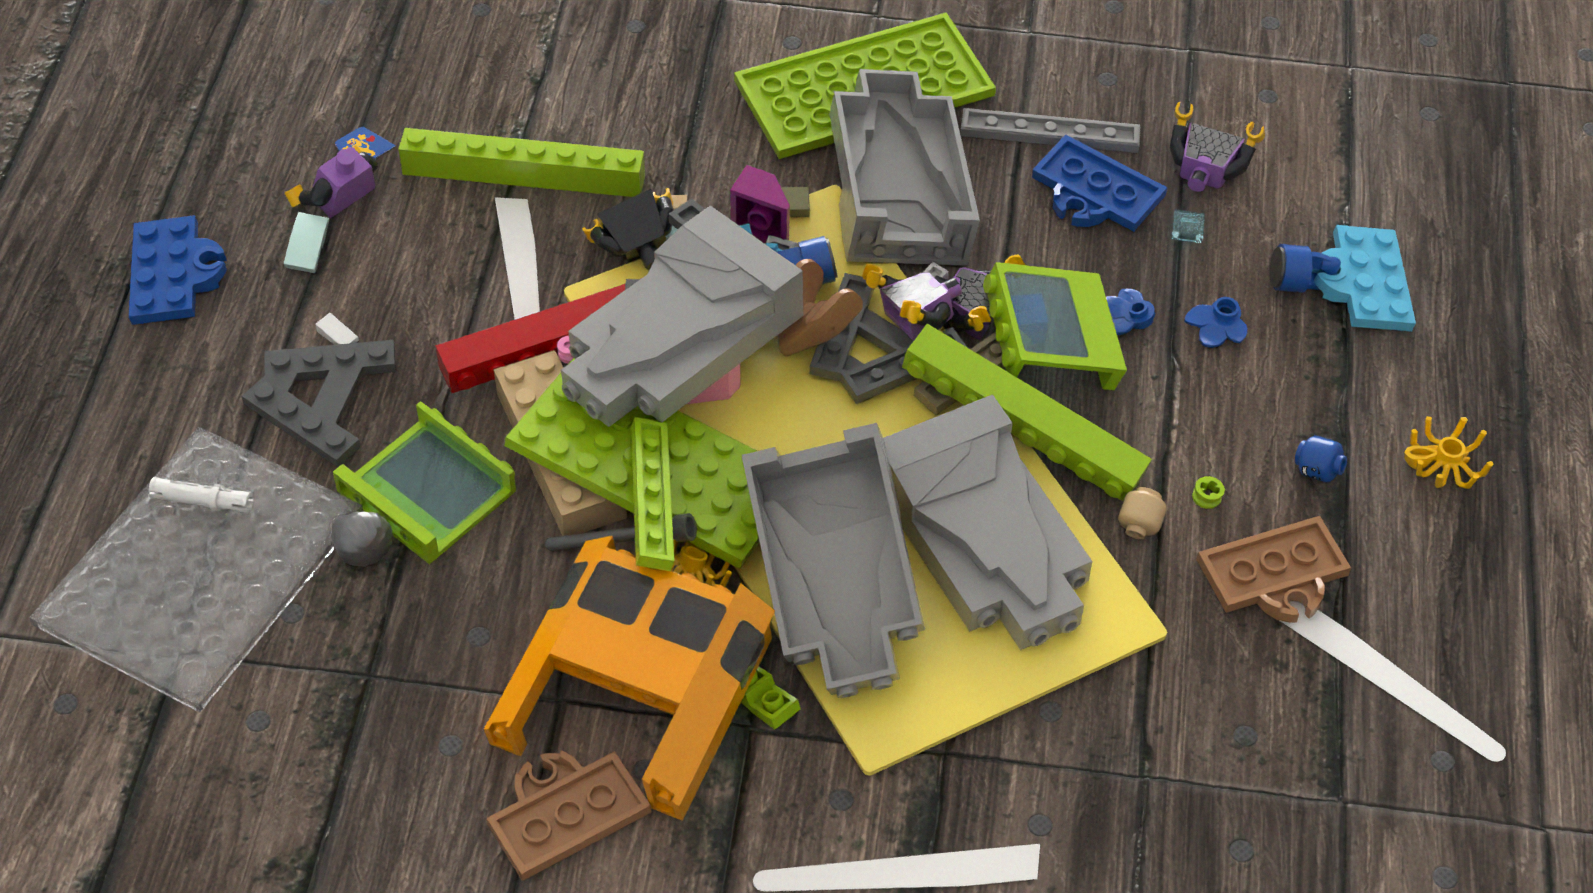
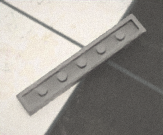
[961,108,1140,153]

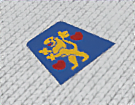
[335,127,396,158]

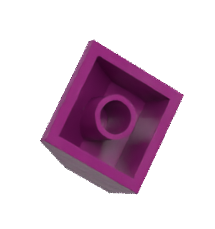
[730,165,790,243]

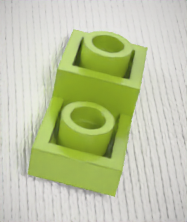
[731,660,801,730]

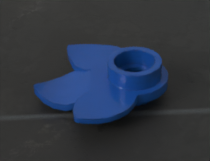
[1106,289,1155,335]
[1184,297,1247,348]

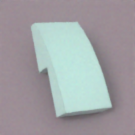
[284,212,329,273]

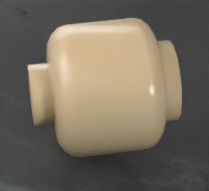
[1118,487,1167,540]

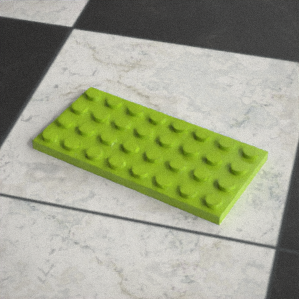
[734,12,996,159]
[504,358,760,569]

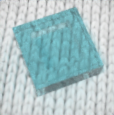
[1171,210,1205,243]

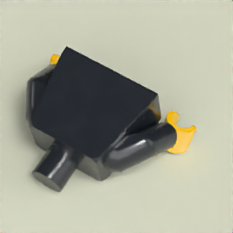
[582,188,674,270]

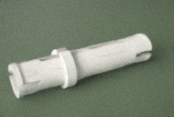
[149,477,253,514]

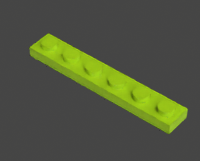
[631,417,674,571]

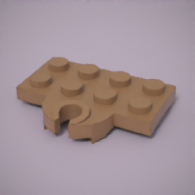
[1196,516,1351,623]
[486,750,651,881]

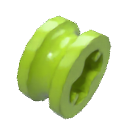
[1192,476,1225,509]

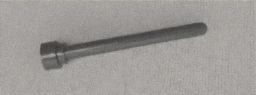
[545,513,697,551]

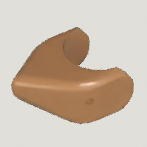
[778,259,863,356]

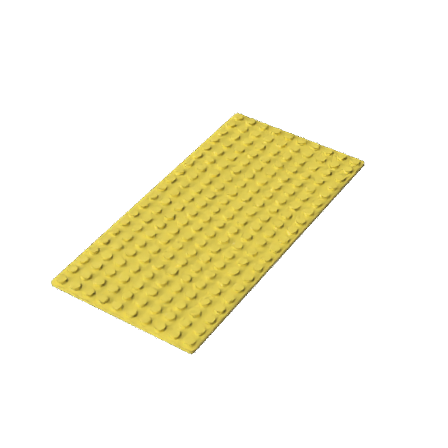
[564,185,1167,776]

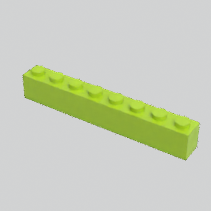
[398,128,645,197]
[902,324,1152,501]

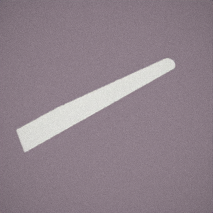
[495,197,540,319]
[1279,601,1506,762]
[753,844,1040,892]

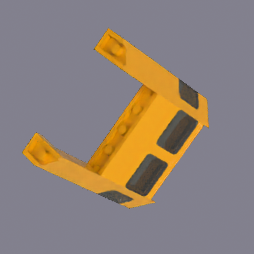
[484,536,775,821]

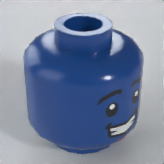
[1295,435,1347,483]

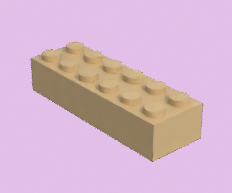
[494,350,627,536]

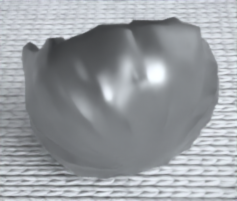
[331,511,392,567]

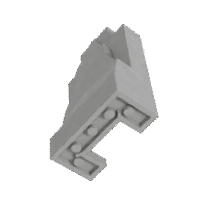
[829,69,980,265]
[561,206,803,427]
[883,394,1092,650]
[742,423,925,698]

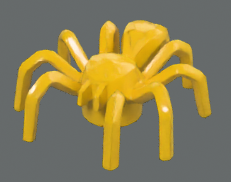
[1404,416,1494,489]
[671,539,732,587]

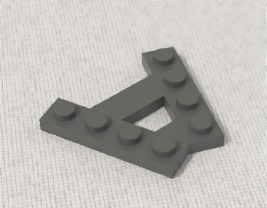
[809,273,968,404]
[242,339,396,467]

